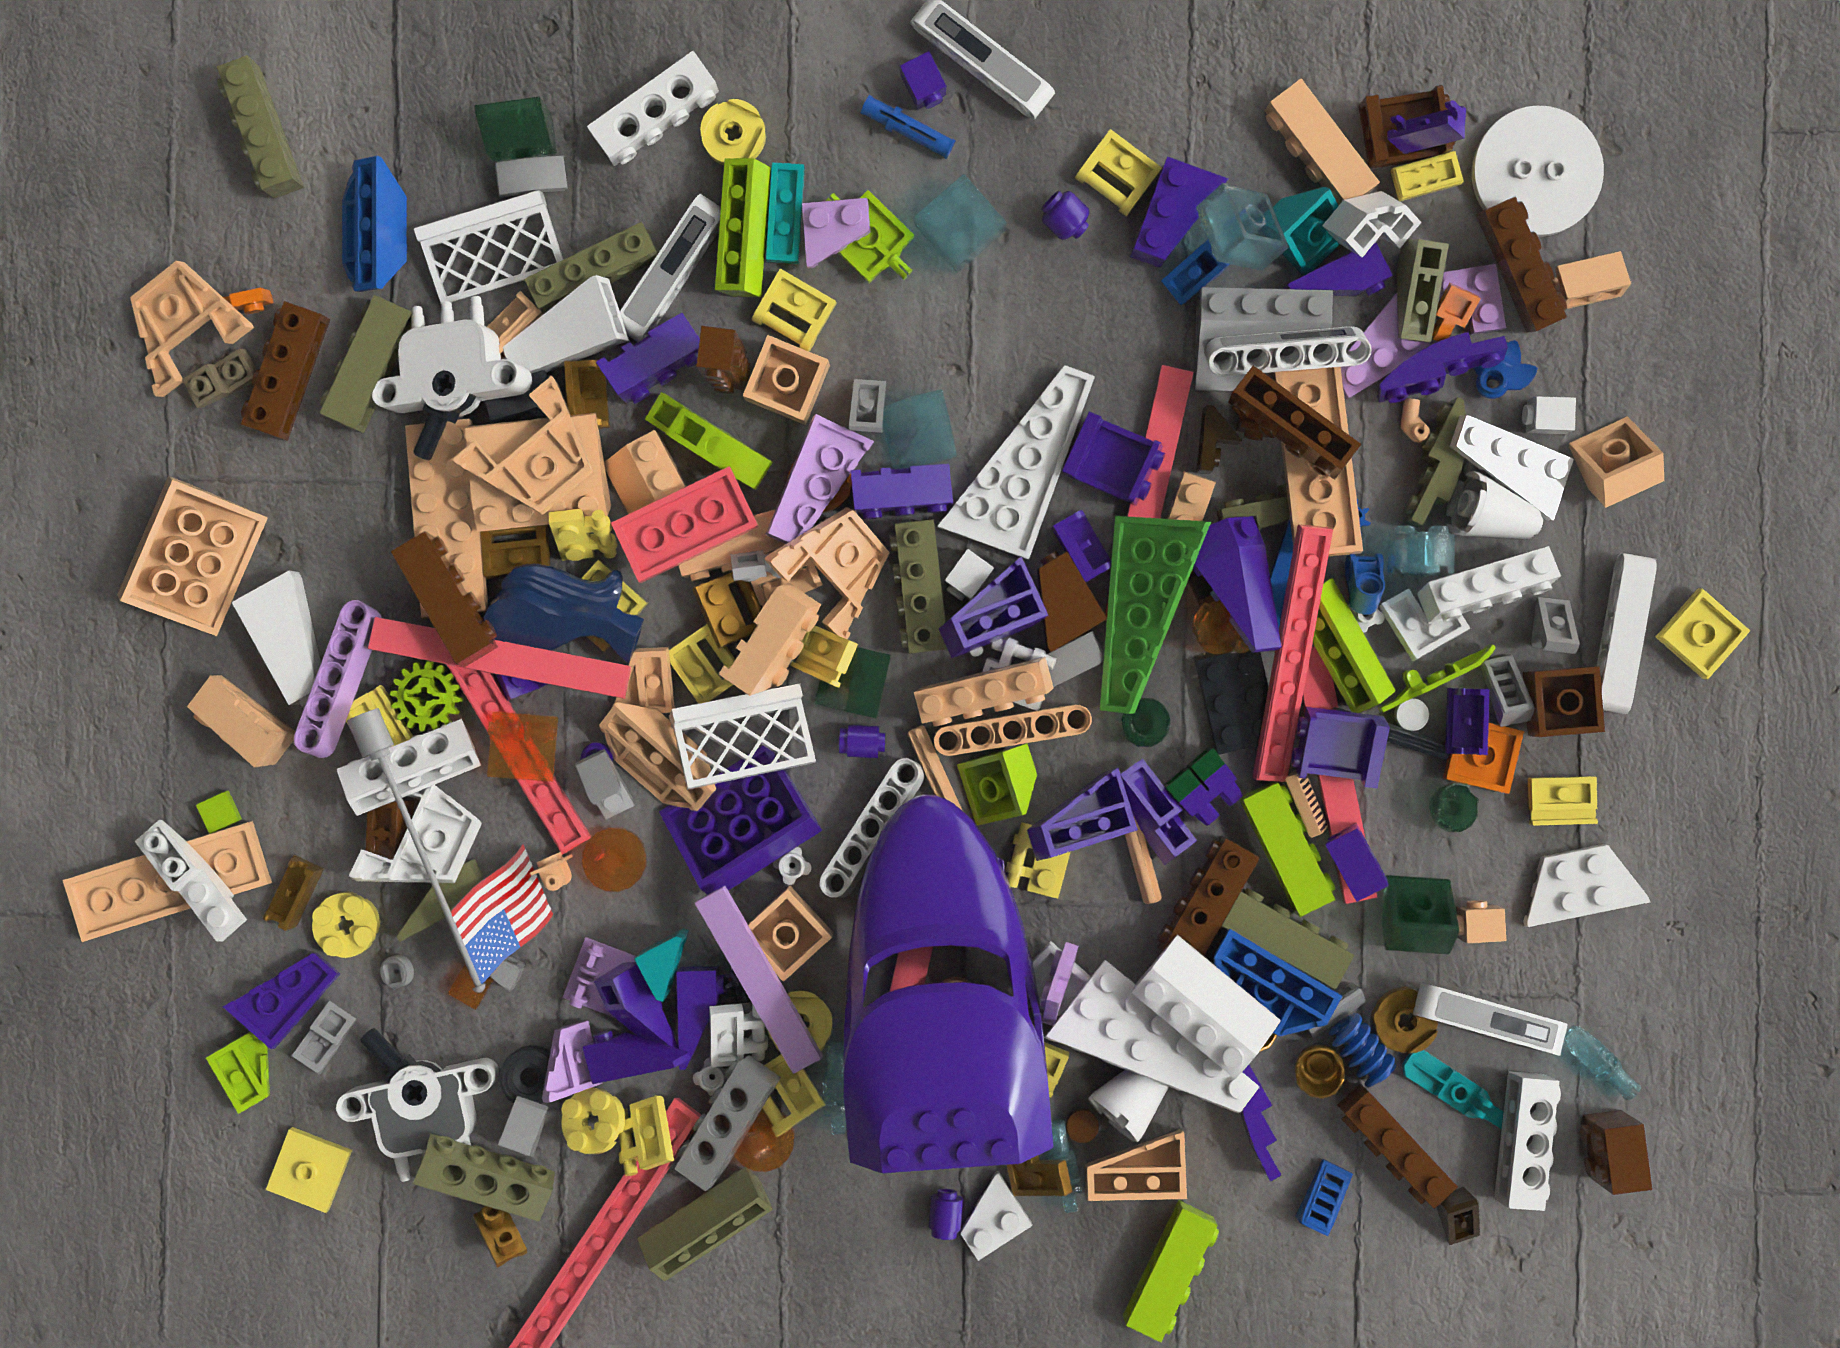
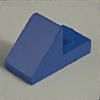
[1161,239,1230,306]

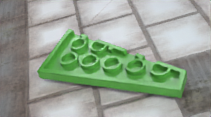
[1100,516,1211,714]

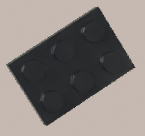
[1195,648,1269,755]

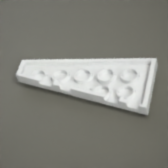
[937,365,1095,560]
[1044,960,1260,1113]

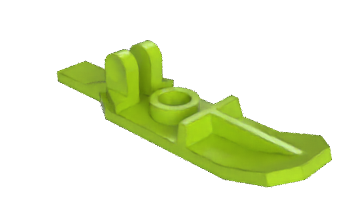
[1378,644,1496,712]

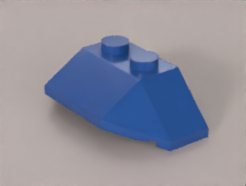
[342,156,407,292]
[1213,929,1342,1037]

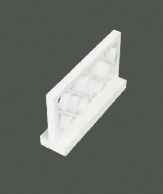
[414,190,563,303]
[669,684,816,790]

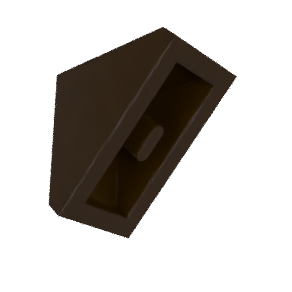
[1437,1187,1480,1245]

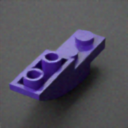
[1377,332,1508,403]

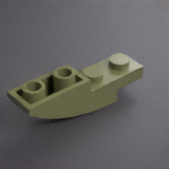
[1404,397,1466,528]
[1217,483,1290,529]

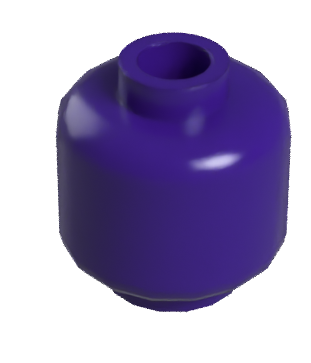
[1041,190,1090,240]

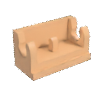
[1552,251,1631,309]
[487,291,543,359]
[751,558,823,608]

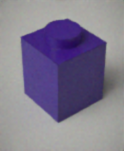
[900,51,947,110]

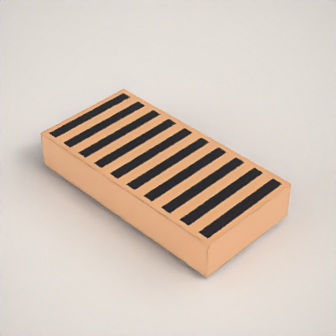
[1285,770,1328,838]

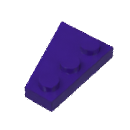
[223,953,340,1049]

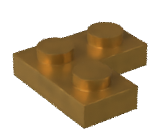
[1007,1155,1072,1196]

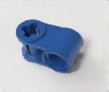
[1345,553,1385,615]

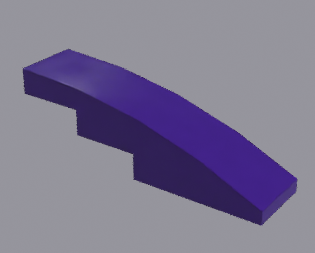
[1240,1065,1282,1182]

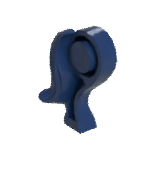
[484,564,644,663]

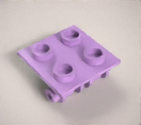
[563,937,636,1018]

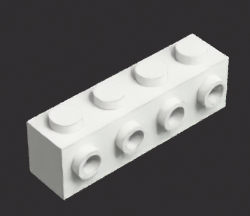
[1417,546,1561,623]

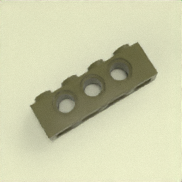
[524,222,658,314]
[413,1133,555,1221]

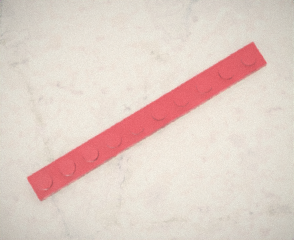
[509,1098,701,1348]

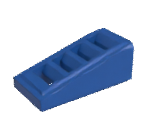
[1295,1159,1353,1236]

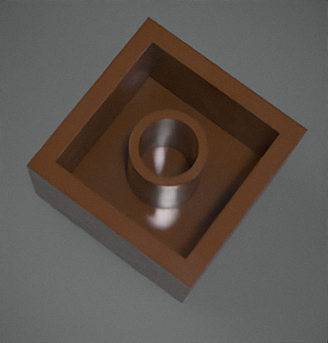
[1523,666,1605,737]
[1580,1110,1652,1195]

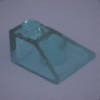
[883,389,957,469]

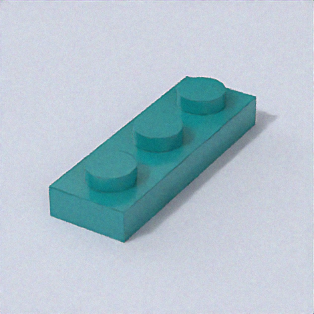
[766,162,805,264]

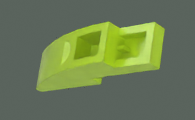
[645,392,773,490]

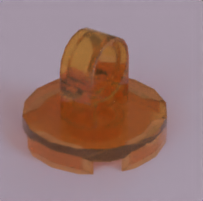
[1191,600,1249,654]
[582,827,647,892]
[734,1108,795,1172]

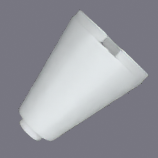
[1446,471,1543,539]
[1088,1070,1169,1142]

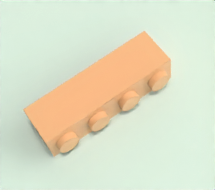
[1265,79,1380,205]
[679,510,785,582]

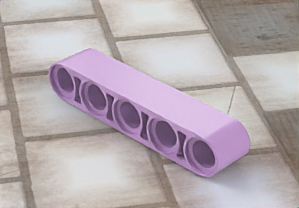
[294,600,381,758]

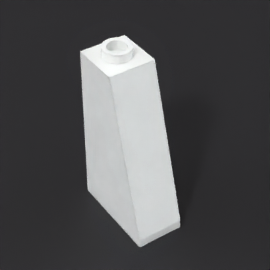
[503,275,629,378]
[232,571,321,707]

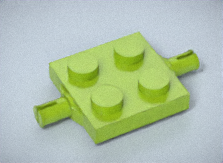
[826,190,914,284]

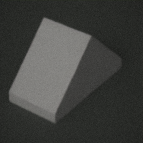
[498,1096,548,1157]

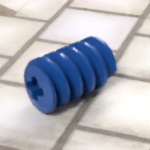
[1329,1013,1396,1088]

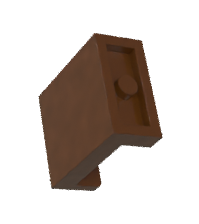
[1358,85,1456,169]

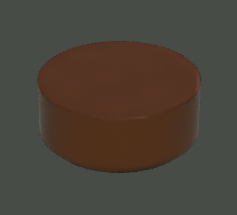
[1066,1108,1099,1143]

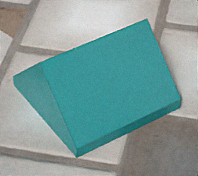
[634,928,689,1002]

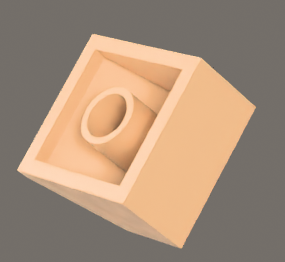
[1569,416,1665,508]
[604,430,687,514]

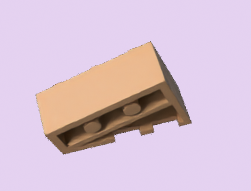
[187,675,296,767]

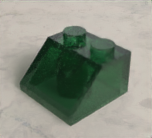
[474,97,557,163]
[814,647,892,719]
[1382,875,1459,955]

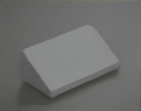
[1308,983,1366,1037]

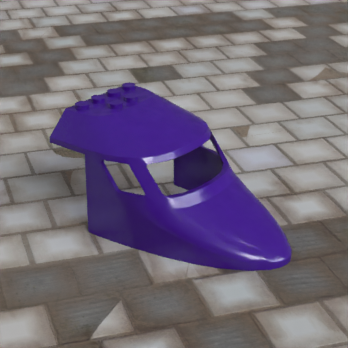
[843,794,1053,1173]

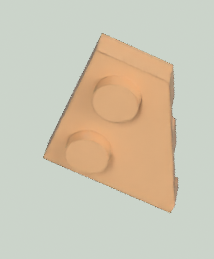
[612,647,675,713]

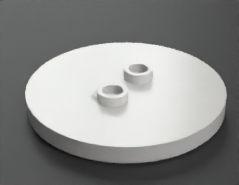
[1472,106,1604,237]

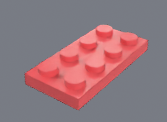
[611,466,759,583]

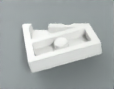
[960,1171,1032,1261]

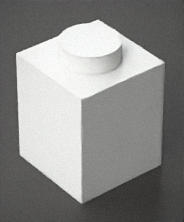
[1522,396,1576,434]
[944,549,994,601]

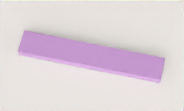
[695,886,823,1074]

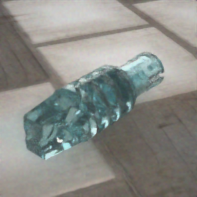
[1564,1025,1641,1101]
[823,1042,847,1134]
[1047,1120,1083,1213]

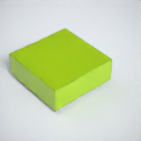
[196,791,242,834]

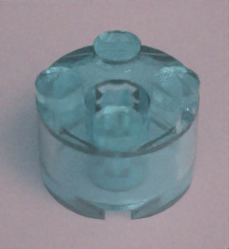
[1387,526,1455,576]

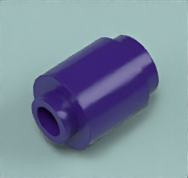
[839,725,886,758]
[929,1188,963,1240]

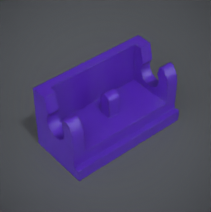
[1387,100,1466,154]
[1051,510,1112,582]
[1445,688,1490,755]
[1325,823,1389,902]

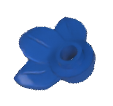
[1473,340,1538,399]

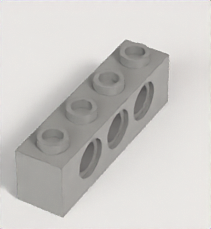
[675,1055,781,1191]

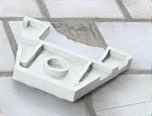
[349,764,482,883]

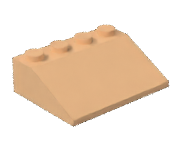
[465,413,611,532]
[117,476,268,636]

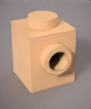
[1453,900,1506,943]

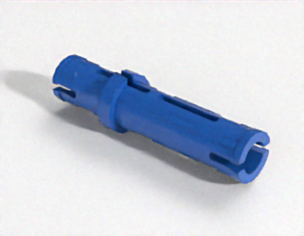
[860,95,956,159]

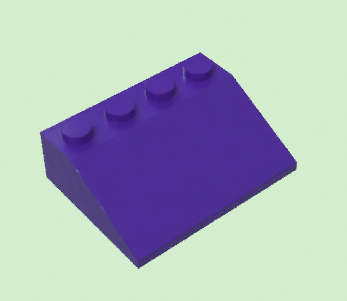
[659,746,823,895]

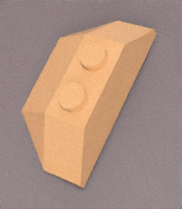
[599,702,716,812]

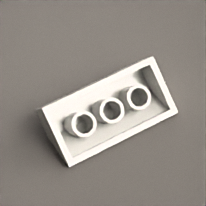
[1131,935,1281,1079]

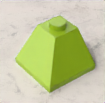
[957,743,1037,826]

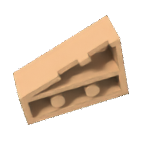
[719,584,821,696]
[1084,1129,1187,1201]

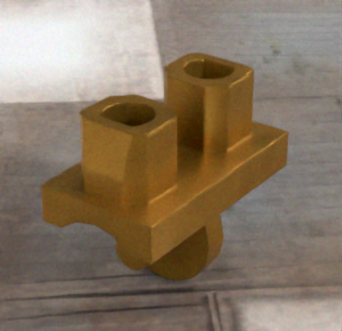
[473,1206,528,1268]

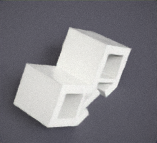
[1323,191,1421,257]

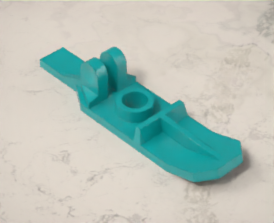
[1402,1050,1504,1129]

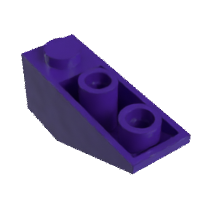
[594,962,679,1049]

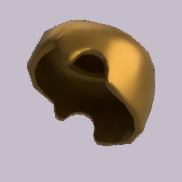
[1295,1044,1345,1099]

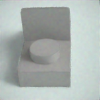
[849,379,886,433]
[1531,597,1580,654]
[575,749,635,819]

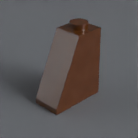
[1037,550,1107,653]

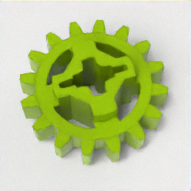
[390,661,464,732]

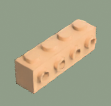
[914,657,1054,727]

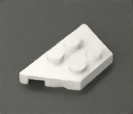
[1523,844,1650,927]

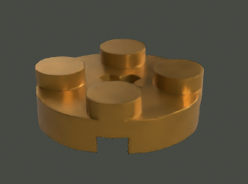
[1371,986,1438,1053]

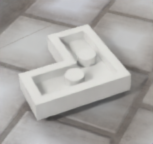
[1379,589,1470,661]

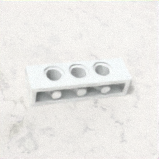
[587,51,719,166]
[337,719,481,816]
[1494,1071,1561,1211]

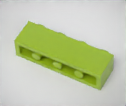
[715,158,771,297]
[1313,578,1396,713]
[1239,781,1336,917]
[1123,1200,1219,1342]

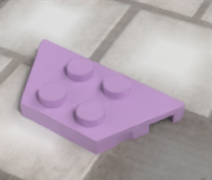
[1039,942,1079,1026]

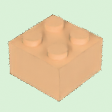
[743,335,830,425]
[748,885,833,982]

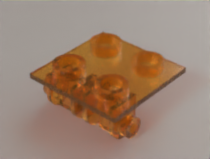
[487,712,558,782]

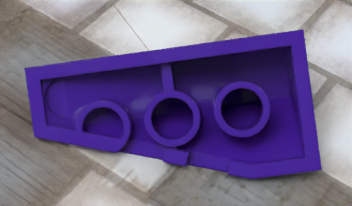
[1193,516,1282,653]

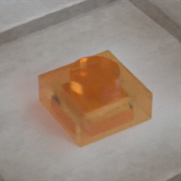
[448,965,494,1010]

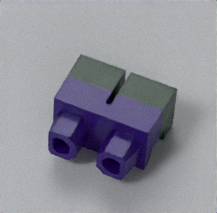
[1164,747,1243,826]

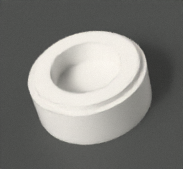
[1394,699,1429,731]

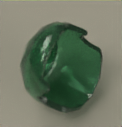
[1121,698,1171,747]
[1429,782,1479,833]

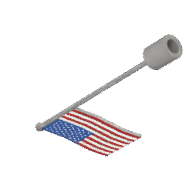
[347,708,553,993]

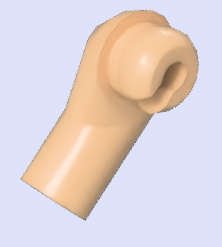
[1400,398,1430,443]

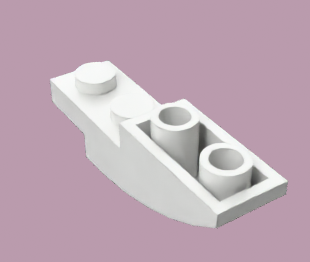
[135,820,247,942]

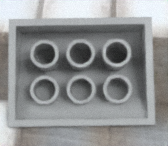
[1194,287,1333,392]

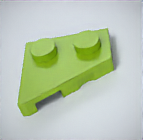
[206,1032,270,1114]

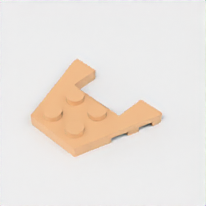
[130,261,254,397]
[452,376,593,515]
[764,507,890,639]

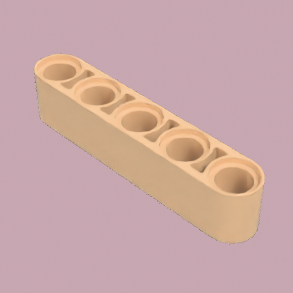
[934,705,1092,756]

